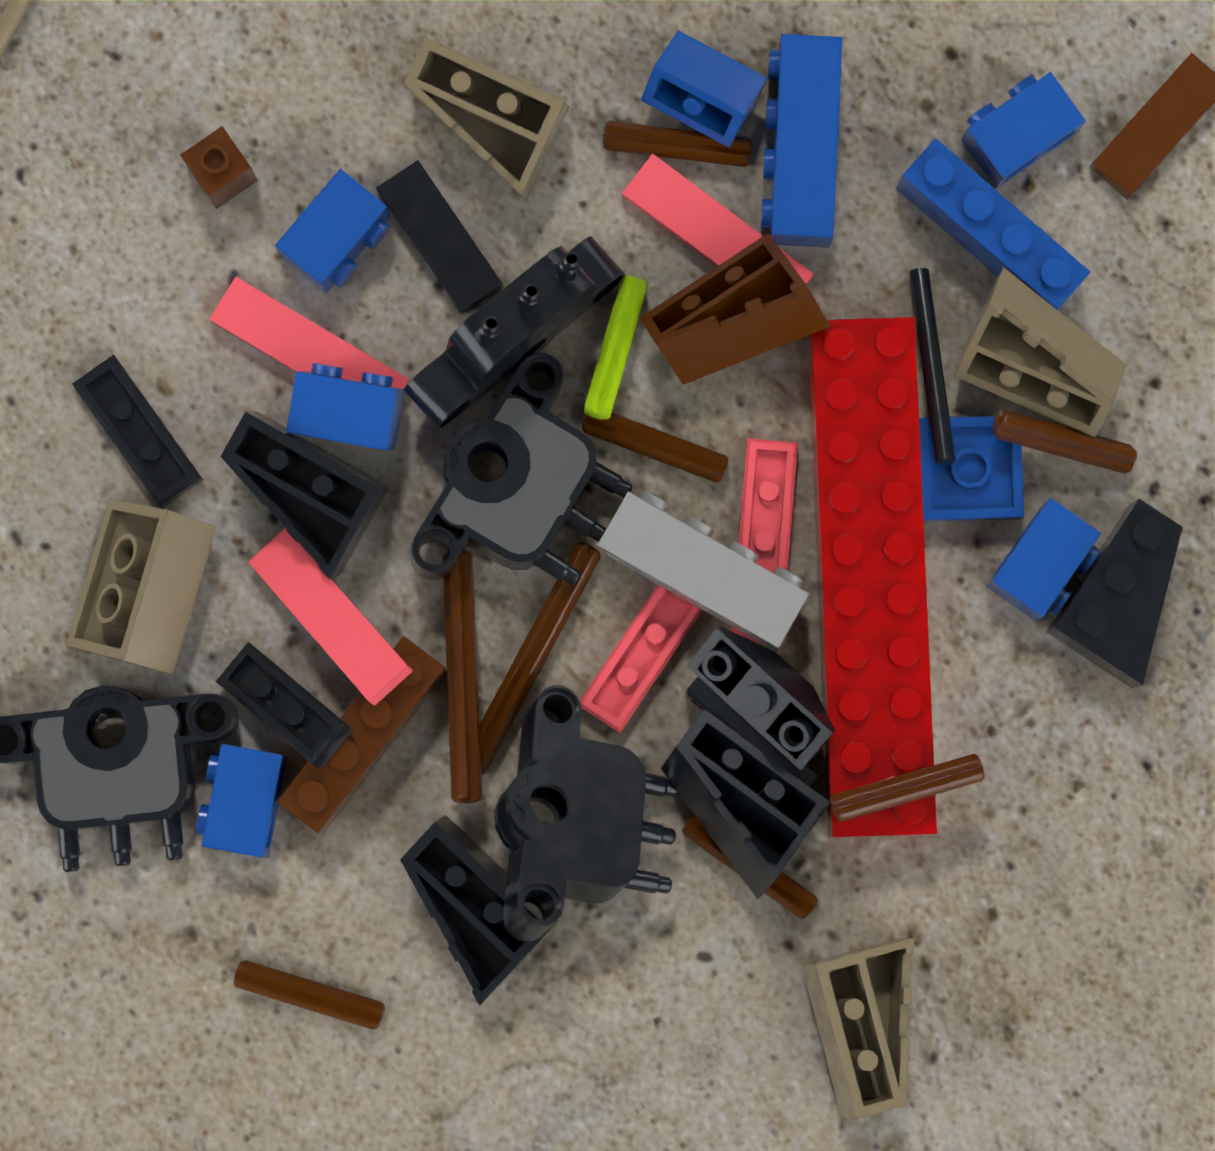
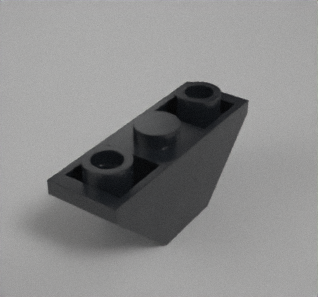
[686,626,835,770]

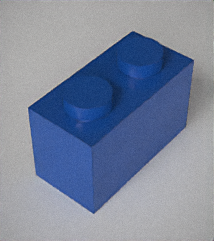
[641,30,767,148]
[962,71,1086,189]
[274,168,391,293]
[286,363,405,451]
[986,498,1101,621]
[196,744,288,858]

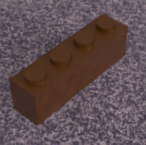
[277,635,447,834]

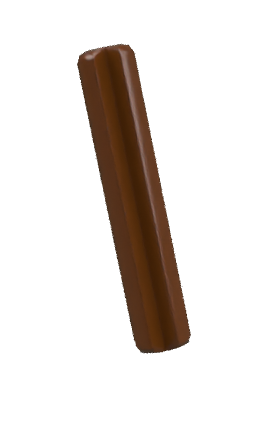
[603,121,752,167]
[992,410,1137,474]
[582,413,728,482]
[830,754,985,822]
[682,813,818,919]
[234,960,385,1030]

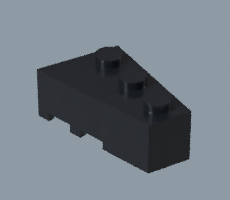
[220,411,390,579]
[1046,499,1183,688]
[660,709,830,899]
[400,815,558,1006]

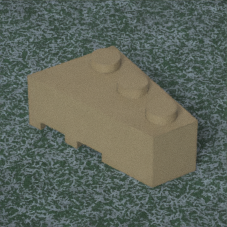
[404,37,569,199]
[954,267,1126,438]
[801,937,915,1120]

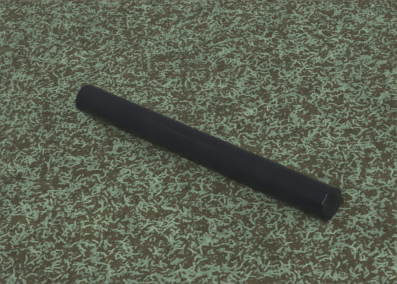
[909,268,956,466]

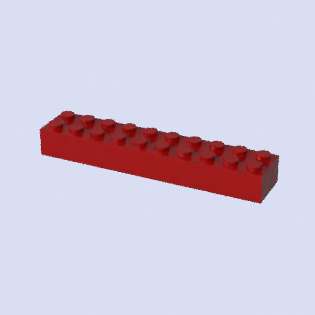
[808,317,937,838]

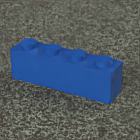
[760,34,843,248]
[896,138,1091,310]

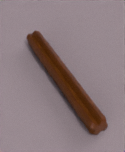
[480,542,601,775]
[443,551,482,804]

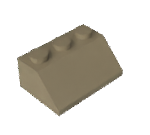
[66,499,216,675]

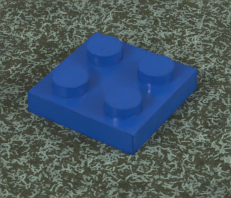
[919,416,1024,522]

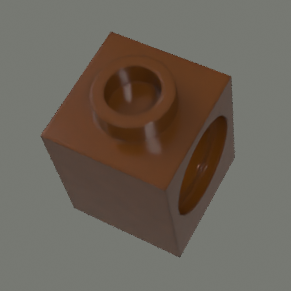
[180,126,258,209]

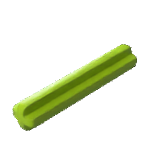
[584,275,647,420]

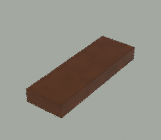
[1090,52,1215,200]

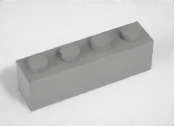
[597,491,809,652]

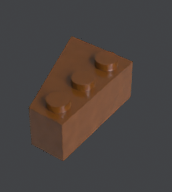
[640,233,831,385]

